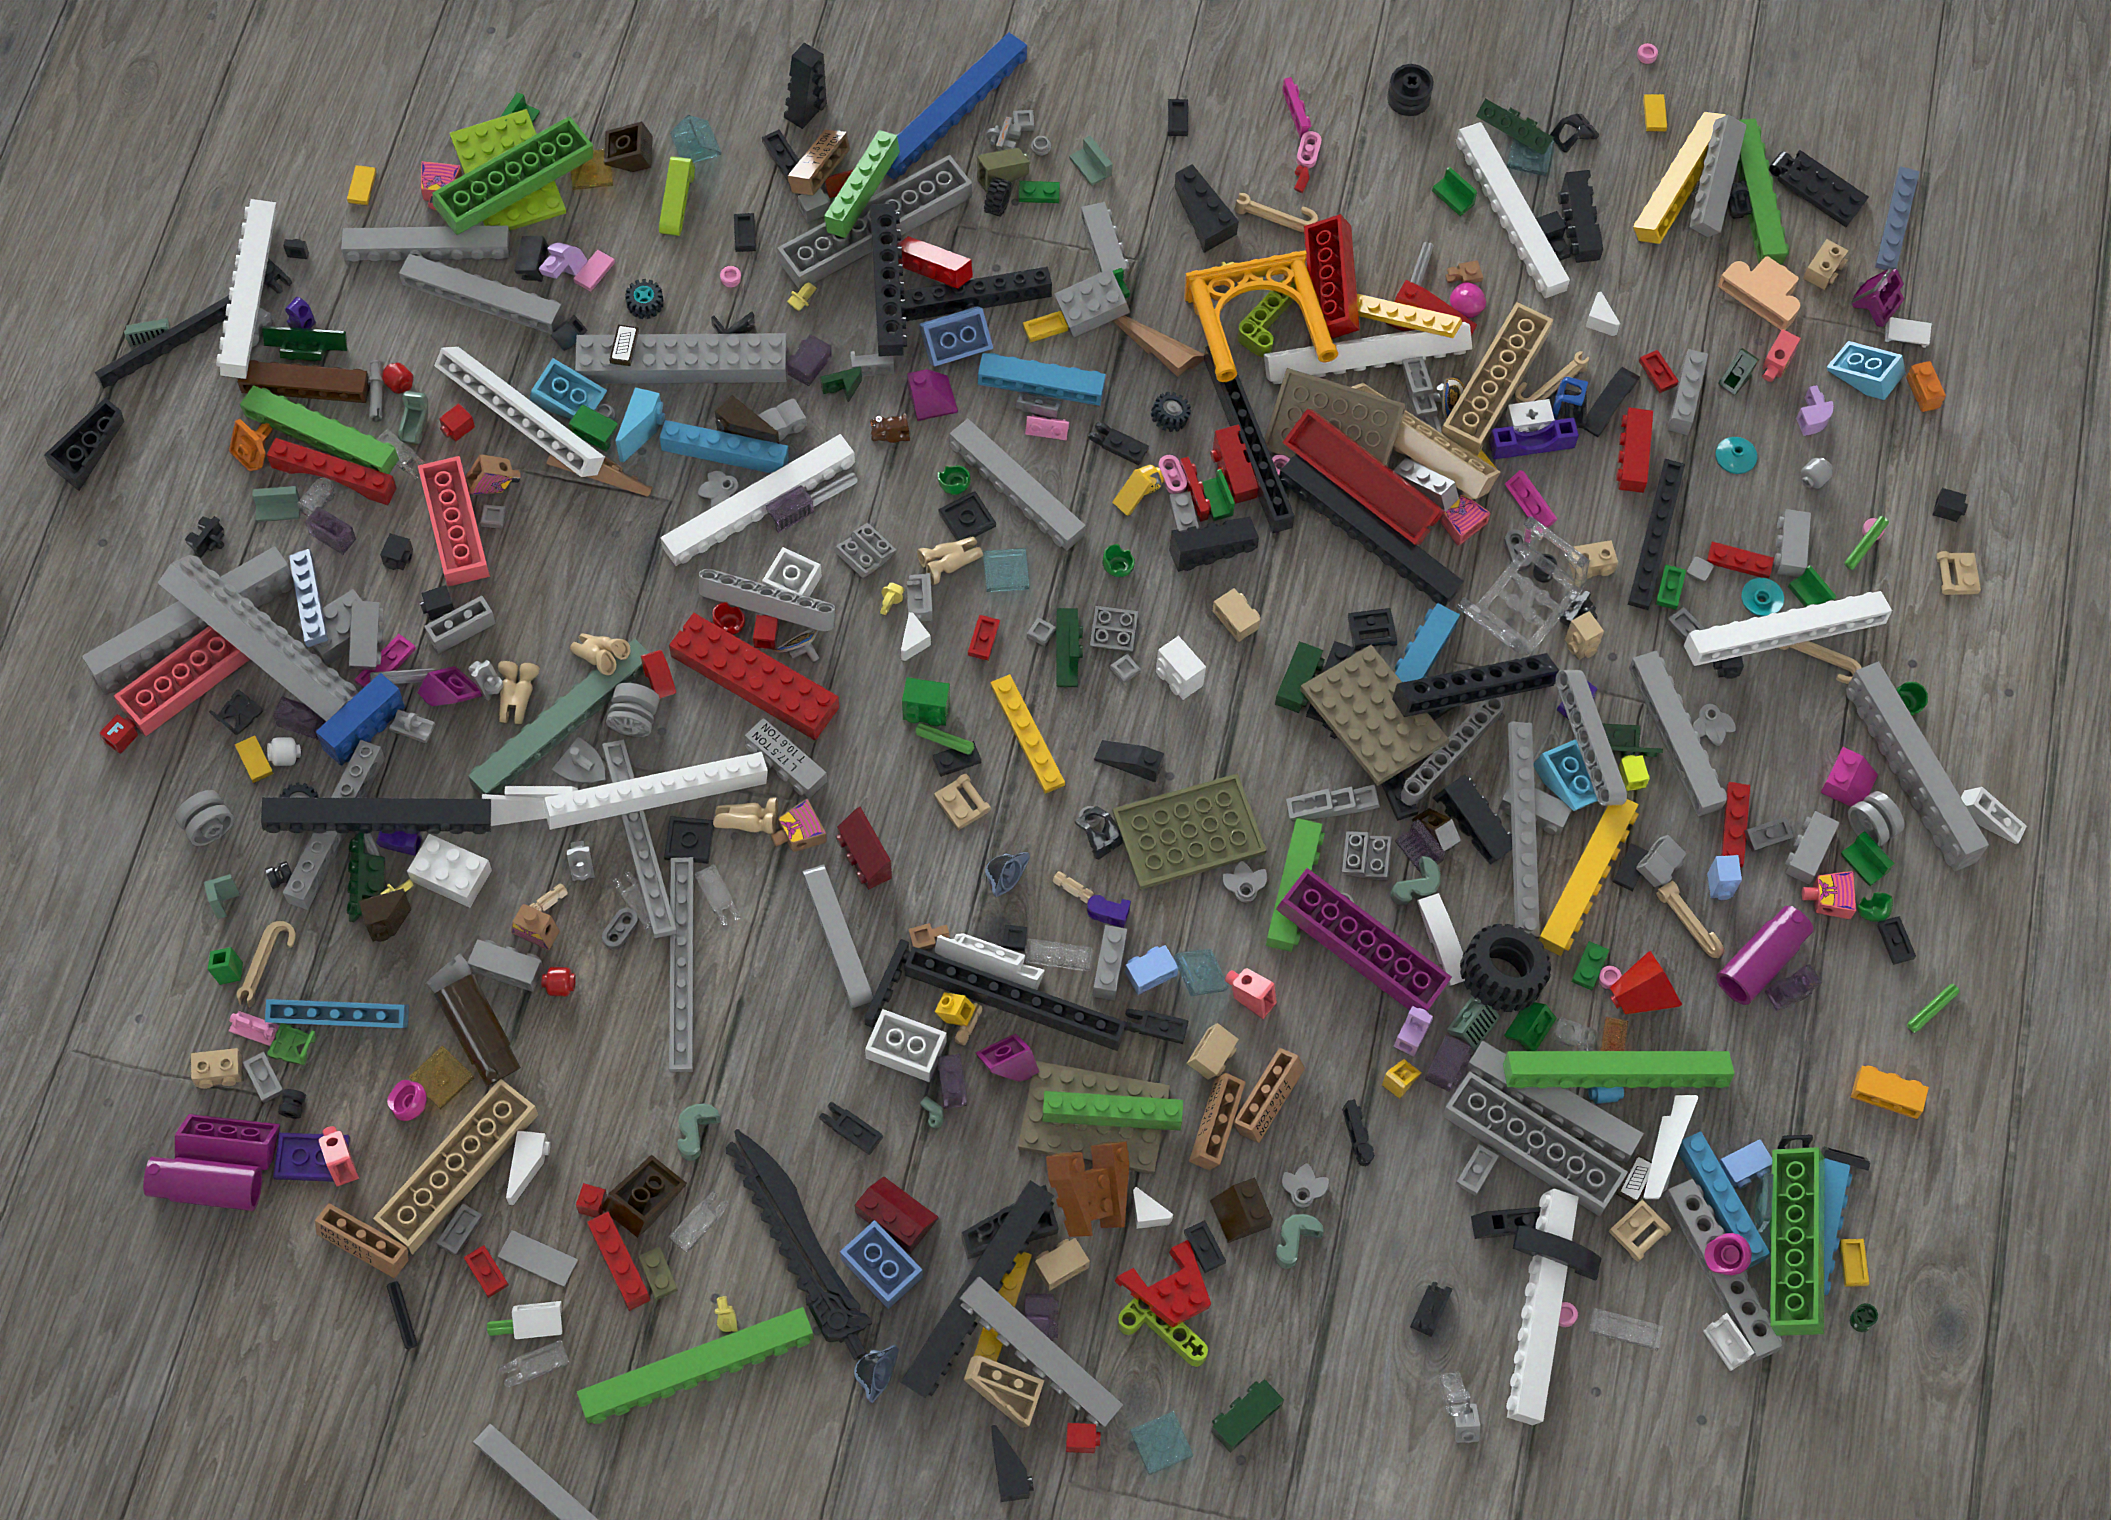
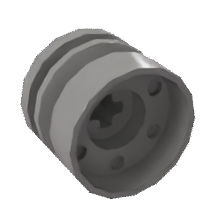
[606,683,660,737]

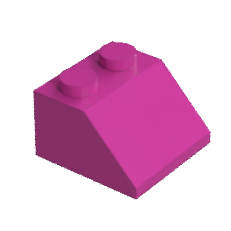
[1820,747,1878,807]

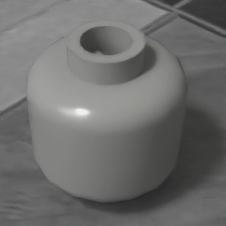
[1801,458,1833,489]

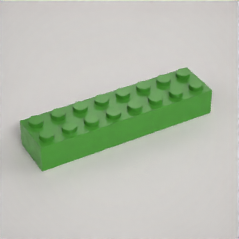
[432,116,593,235]
[1770,1147,1825,1336]

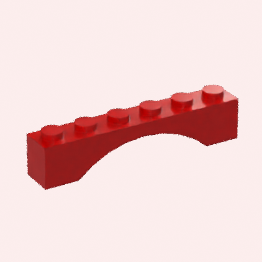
[267,438,397,506]

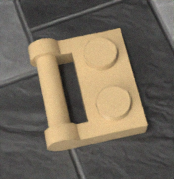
[1936,551,1981,595]
[934,774,991,831]
[1609,1199,1671,1262]

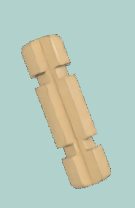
[1053,871,1094,903]
[530,884,568,911]
[955,1002,982,1046]

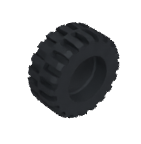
[1460,924,1551,1012]

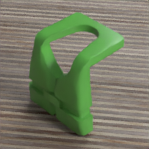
[267,1023,317,1065]

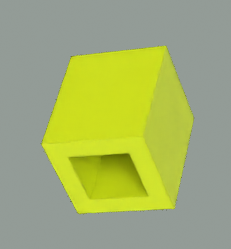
[1618,755,1650,791]

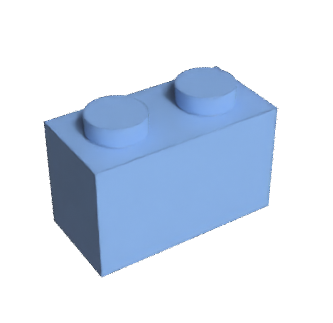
[1707,855,1742,900]
[1125,945,1179,995]
[1719,1139,1772,1189]

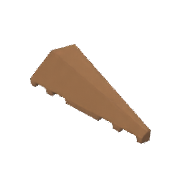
[1112,315,1204,377]
[546,452,653,497]

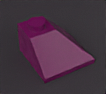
[907,369,958,421]
[417,666,482,706]
[975,1033,1039,1082]

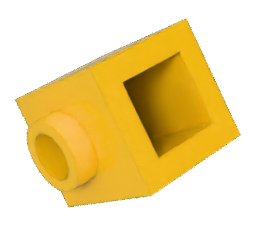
[935,992,976,1027]

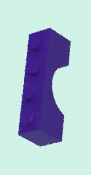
[1489,418,1579,460]

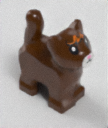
[870,413,910,443]

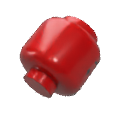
[382,363,414,394]
[541,967,576,997]

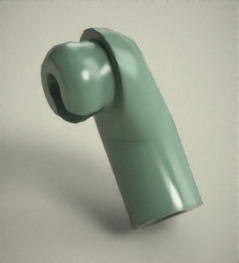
[920,1096,944,1128]

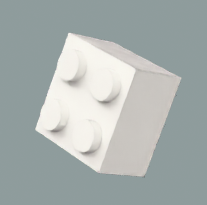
[762,547,822,597]
[1156,636,1206,700]

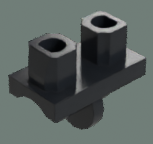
[1728,181,1752,219]
[1565,390,1587,429]
[185,516,224,558]
[1559,591,1598,629]

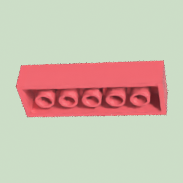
[418,456,490,587]
[114,626,250,737]

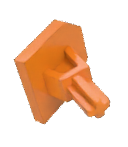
[229,419,272,471]

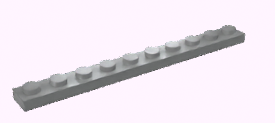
[1508,721,1540,939]
[602,739,676,938]
[669,857,694,1072]

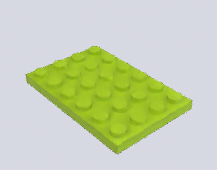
[449,109,566,231]

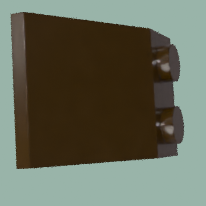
[715,395,780,444]
[602,1155,687,1238]

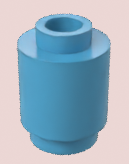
[1588,1087,1624,1104]

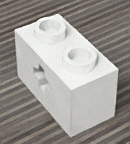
[1505,399,1555,432]

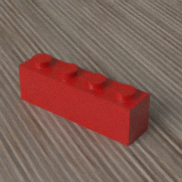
[897,236,973,288]
[1616,407,1654,493]
[587,1212,651,1311]

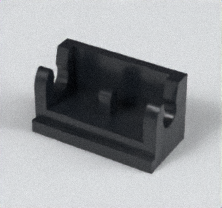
[514,236,549,282]
[1410,1282,1453,1337]

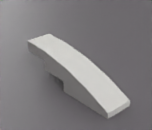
[1417,893,1465,986]

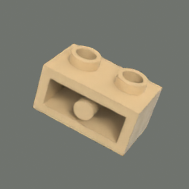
[1803,239,1848,290]
[1567,540,1618,580]
[1212,588,1260,642]
[1565,611,1604,660]
[1186,1023,1239,1080]
[191,1048,243,1089]
[1035,1238,1090,1291]

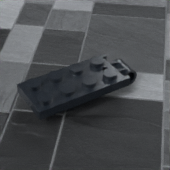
[1769,149,1869,227]

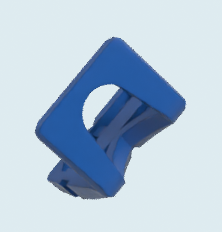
[1552,377,1588,419]

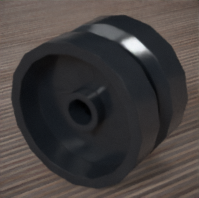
[1387,64,1434,116]

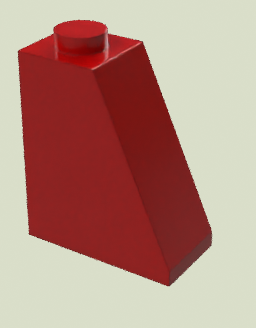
[1610,951,1683,1015]

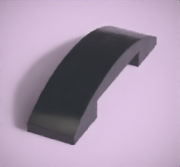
[1580,367,1640,437]
[1512,1226,1602,1281]

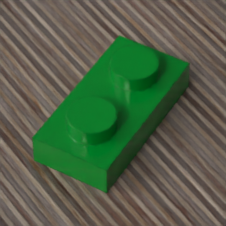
[1019,181,1060,203]
[1655,565,1686,610]
[1571,941,1609,991]

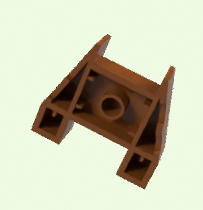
[1046,1141,1129,1237]

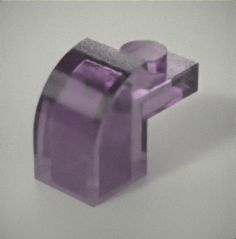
[1765,964,1822,1010]

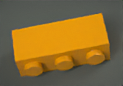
[1851,1065,1929,1119]

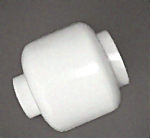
[267,737,301,766]

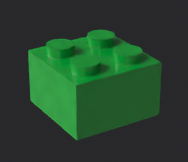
[902,677,950,727]

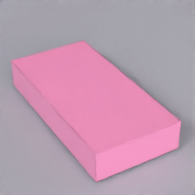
[573,250,615,292]

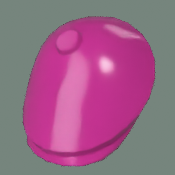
[1450,282,1486,318]
[387,1080,427,1121]
[1704,1233,1752,1275]

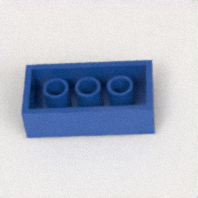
[316,673,405,766]

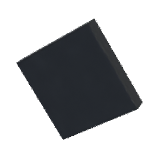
[938,491,996,541]
[664,816,714,864]

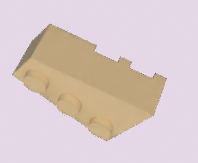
[964,1355,1044,1428]

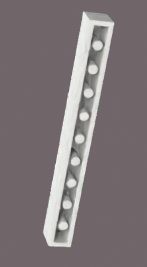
[1456,122,1570,298]
[216,199,276,379]
[1264,322,1472,384]
[434,347,605,477]
[660,434,855,566]
[1684,591,1892,666]
[544,752,768,830]
[1506,1189,1579,1425]

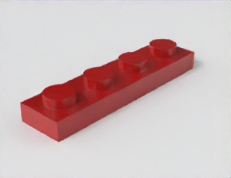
[1721,782,1750,868]

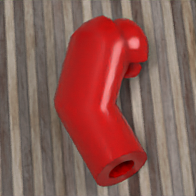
[1294,165,1309,193]

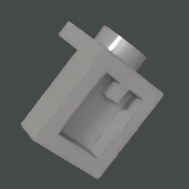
[1452,1404,1481,1443]

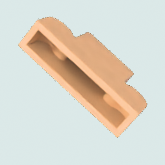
[1718,256,1800,330]

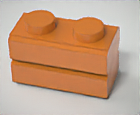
[1906,361,1946,412]

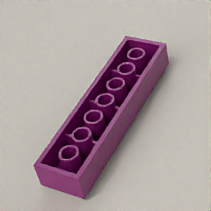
[1276,868,1452,1011]

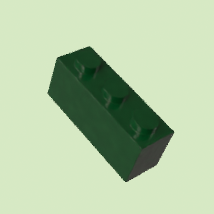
[1275,641,1325,713]
[1211,1379,1284,1453]

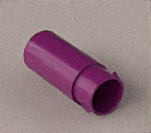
[1716,906,1813,1005]
[143,1156,262,1211]

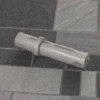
[368,360,384,422]

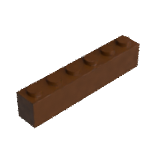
[237,360,370,403]

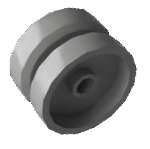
[175,790,234,846]
[1848,791,1905,847]

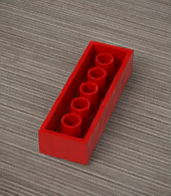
[1304,214,1360,339]

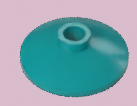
[1715,437,1757,474]
[1741,578,1784,617]

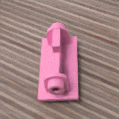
[1025,414,1069,440]
[229,1011,280,1046]

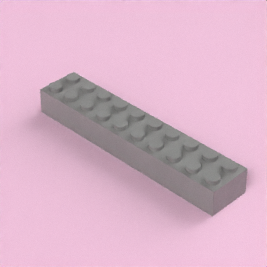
[777,155,972,290]
[575,333,787,384]
[82,546,294,694]
[158,554,359,721]
[1846,661,1989,872]

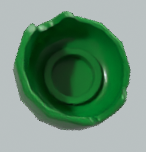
[937,465,971,495]
[1102,544,1135,578]
[1896,682,1928,716]
[1857,892,1893,922]

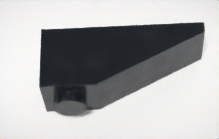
[1094,740,1164,782]
[1471,1207,1541,1239]
[991,1425,1034,1502]

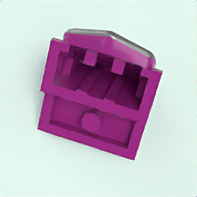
[1851,269,1905,327]

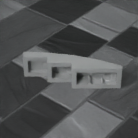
[1402,356,1442,433]
[1286,784,1380,820]

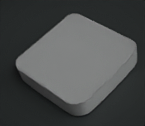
[1687,557,1714,582]

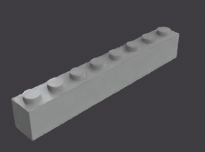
[341,226,510,262]
[399,254,563,334]
[949,418,1086,551]
[1629,651,1727,817]
[1466,1041,1644,1163]
[959,1277,1123,1427]

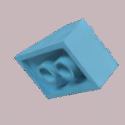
[1827,341,1906,400]
[529,358,607,419]
[616,387,665,463]
[1533,739,1598,811]

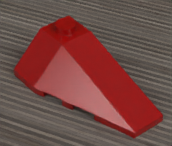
[1385,280,1477,336]

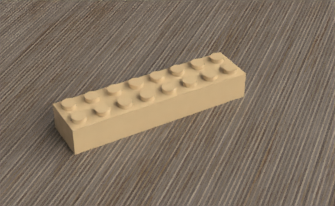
[1441,302,1554,456]
[1352,383,1501,499]
[373,1079,538,1255]

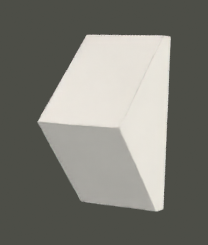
[1586,292,1620,336]
[901,612,931,661]
[1132,1187,1173,1229]

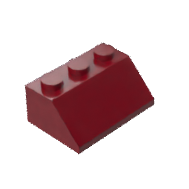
[836,807,892,890]
[854,1177,939,1254]

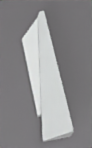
[482,786,578,826]
[935,933,1044,990]
[1643,1095,1698,1199]

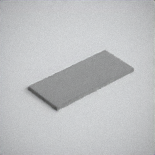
[498,1230,578,1287]

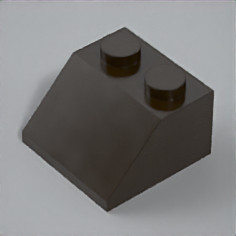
[604,121,653,172]
[359,888,411,942]
[1210,1177,1273,1243]

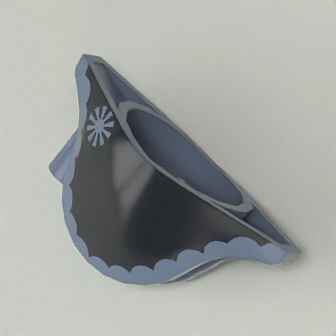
[985,852,1030,897]
[854,1345,899,1403]

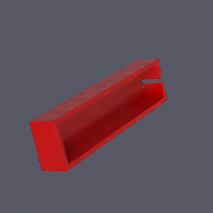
[1282,408,1445,545]
[669,612,839,741]

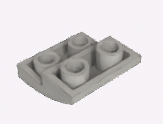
[834,523,897,579]
[1090,606,1138,652]
[1342,831,1392,881]

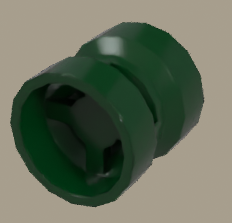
[1849,1303,1878,1332]

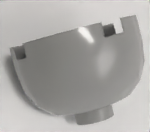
[426,954,471,993]

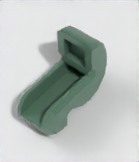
[398,391,429,445]
[1390,856,1441,905]
[677,1104,721,1161]
[1275,1214,1324,1269]

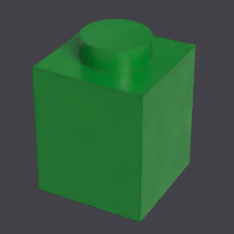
[207,947,243,985]

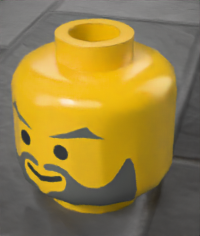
[1139,464,1164,495]

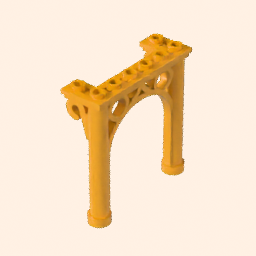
[1184,250,1338,382]

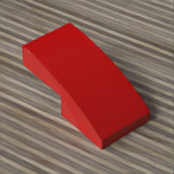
[641,650,676,698]

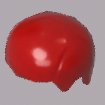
[712,602,745,635]

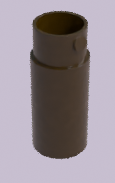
[434,974,521,1087]

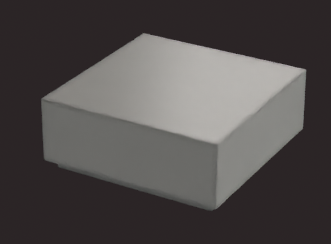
[1013,110,1034,131]
[480,505,506,529]
[1027,617,1056,647]
[1110,654,1141,684]

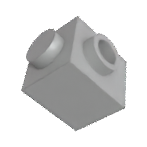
[798,188,831,223]

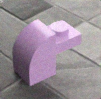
[539,243,588,279]
[1796,385,1833,436]
[1394,1006,1433,1057]

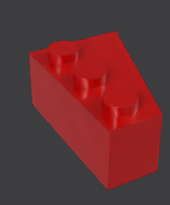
[1210,424,1259,504]

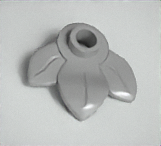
[698,471,739,508]
[1693,704,1736,746]
[1223,861,1267,903]
[1282,1163,1329,1208]

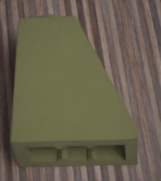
[977,147,1030,193]

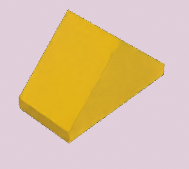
[1382,1059,1422,1099]

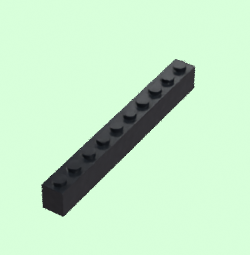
[1204,346,1295,533]
[1279,454,1464,607]
[261,797,491,834]
[905,946,1126,1051]
[900,1180,1054,1398]

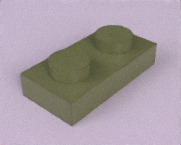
[638,1247,678,1300]

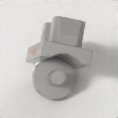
[986,117,1022,151]
[468,660,503,701]
[389,710,435,743]
[566,841,595,881]

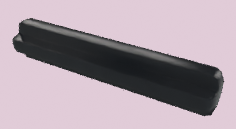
[386,1281,417,1349]

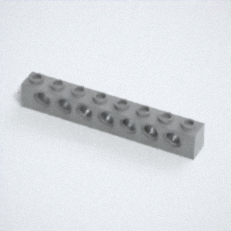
[283,740,385,910]
[1664,1179,1782,1363]

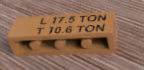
[788,130,850,195]
[1233,1047,1305,1143]
[1189,1073,1246,1170]
[315,1203,408,1278]

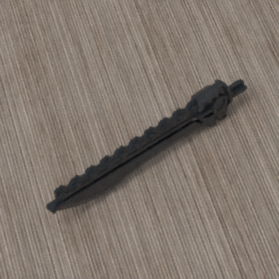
[726,1129,872,1360]

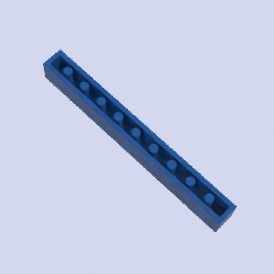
[886,32,1027,180]

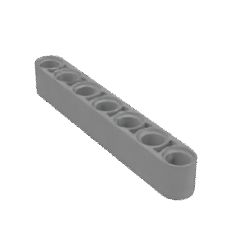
[699,569,835,631]
[1556,670,1627,806]
[1401,697,1505,805]
[802,864,873,1009]
[473,1424,598,1520]

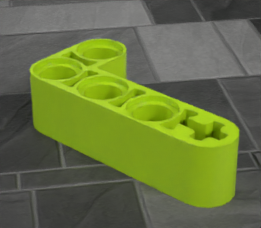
[659,156,695,236]
[1237,279,1295,358]
[1118,1298,1208,1367]

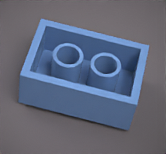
[919,306,994,366]
[840,1220,923,1309]

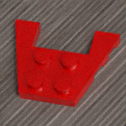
[1115,1240,1211,1328]

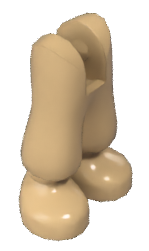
[917,537,983,585]
[570,633,630,675]
[498,661,540,724]
[713,797,778,834]

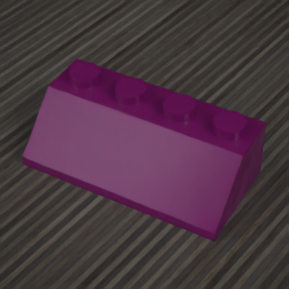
[175,1114,280,1170]

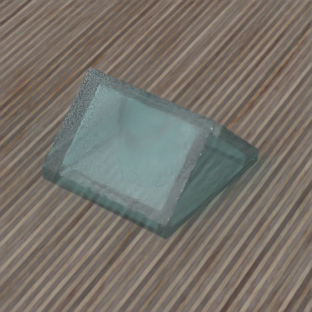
[670,115,721,163]

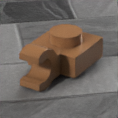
[1445,260,1483,283]
[908,923,950,950]

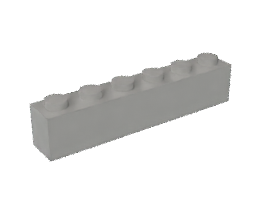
[1689,114,1747,237]

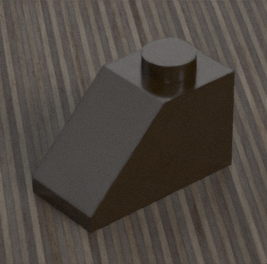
[1412,808,1461,852]

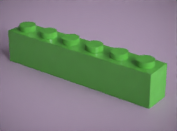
[824,130,900,238]
[1266,818,1325,952]
[1042,1091,1183,1131]

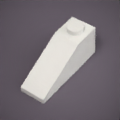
[1961,787,2027,844]
[506,1131,550,1205]

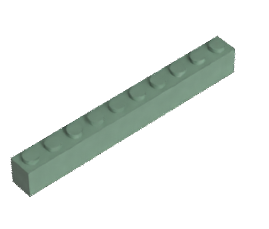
[468,639,649,795]

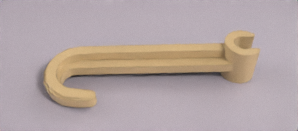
[1234,193,1318,232]
[1515,351,1589,403]
[1778,641,1861,684]
[1656,881,1725,958]
[237,921,296,1007]

